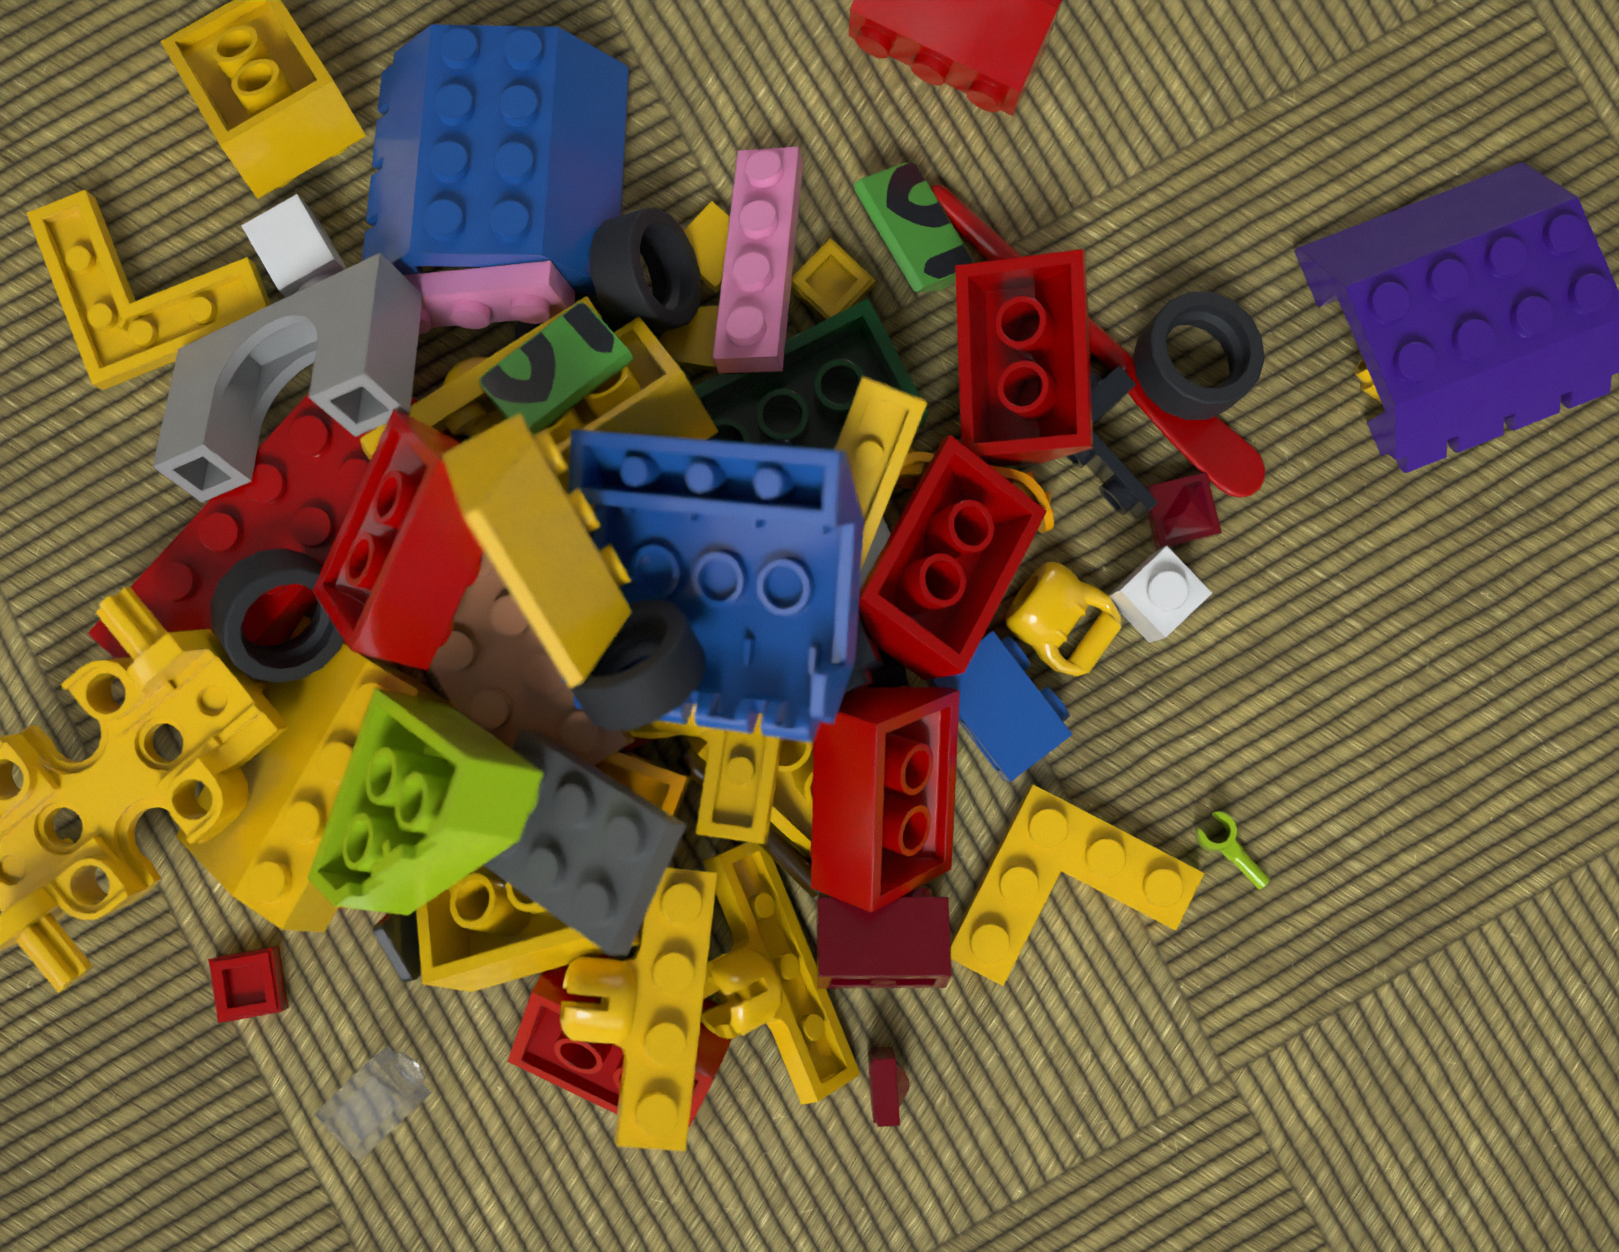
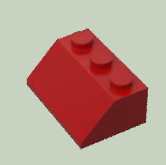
[849,0,1063,116]
[955,249,1093,467]
[312,409,484,670]
[858,435,1047,680]
[810,687,960,913]
[507,954,732,1130]

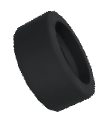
[589,207,701,334]
[1133,292,1265,420]
[210,548,344,683]
[561,599,706,731]

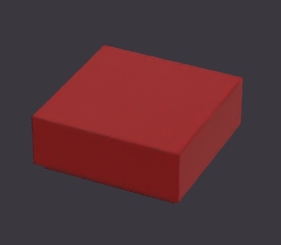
[208,945,289,1023]

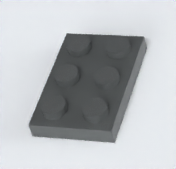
[483,729,686,955]

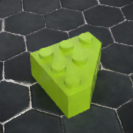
[307,687,544,915]

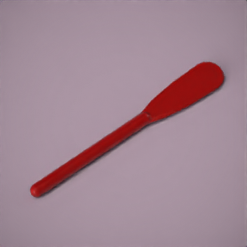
[931,184,1265,498]

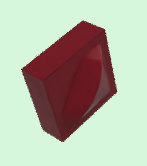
[1145,472,1222,550]
[868,1046,909,1127]

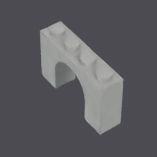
[153,253,423,502]

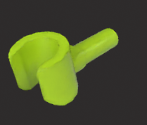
[1195,811,1270,889]

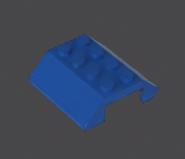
[362,24,630,294]
[562,430,864,742]

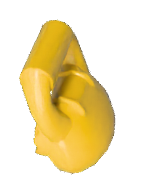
[1005,561,1122,677]

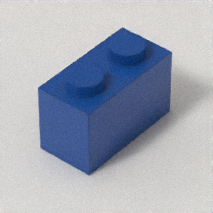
[927,631,1073,782]

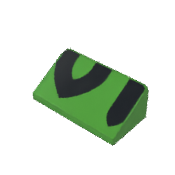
[853,162,974,293]
[479,302,634,436]

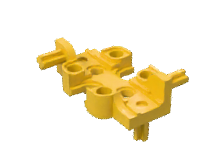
[0,587,290,993]

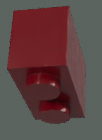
[816,887,952,989]

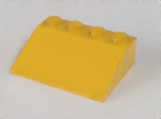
[176,615,451,932]

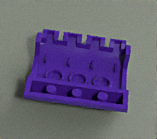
[1294,162,1619,473]

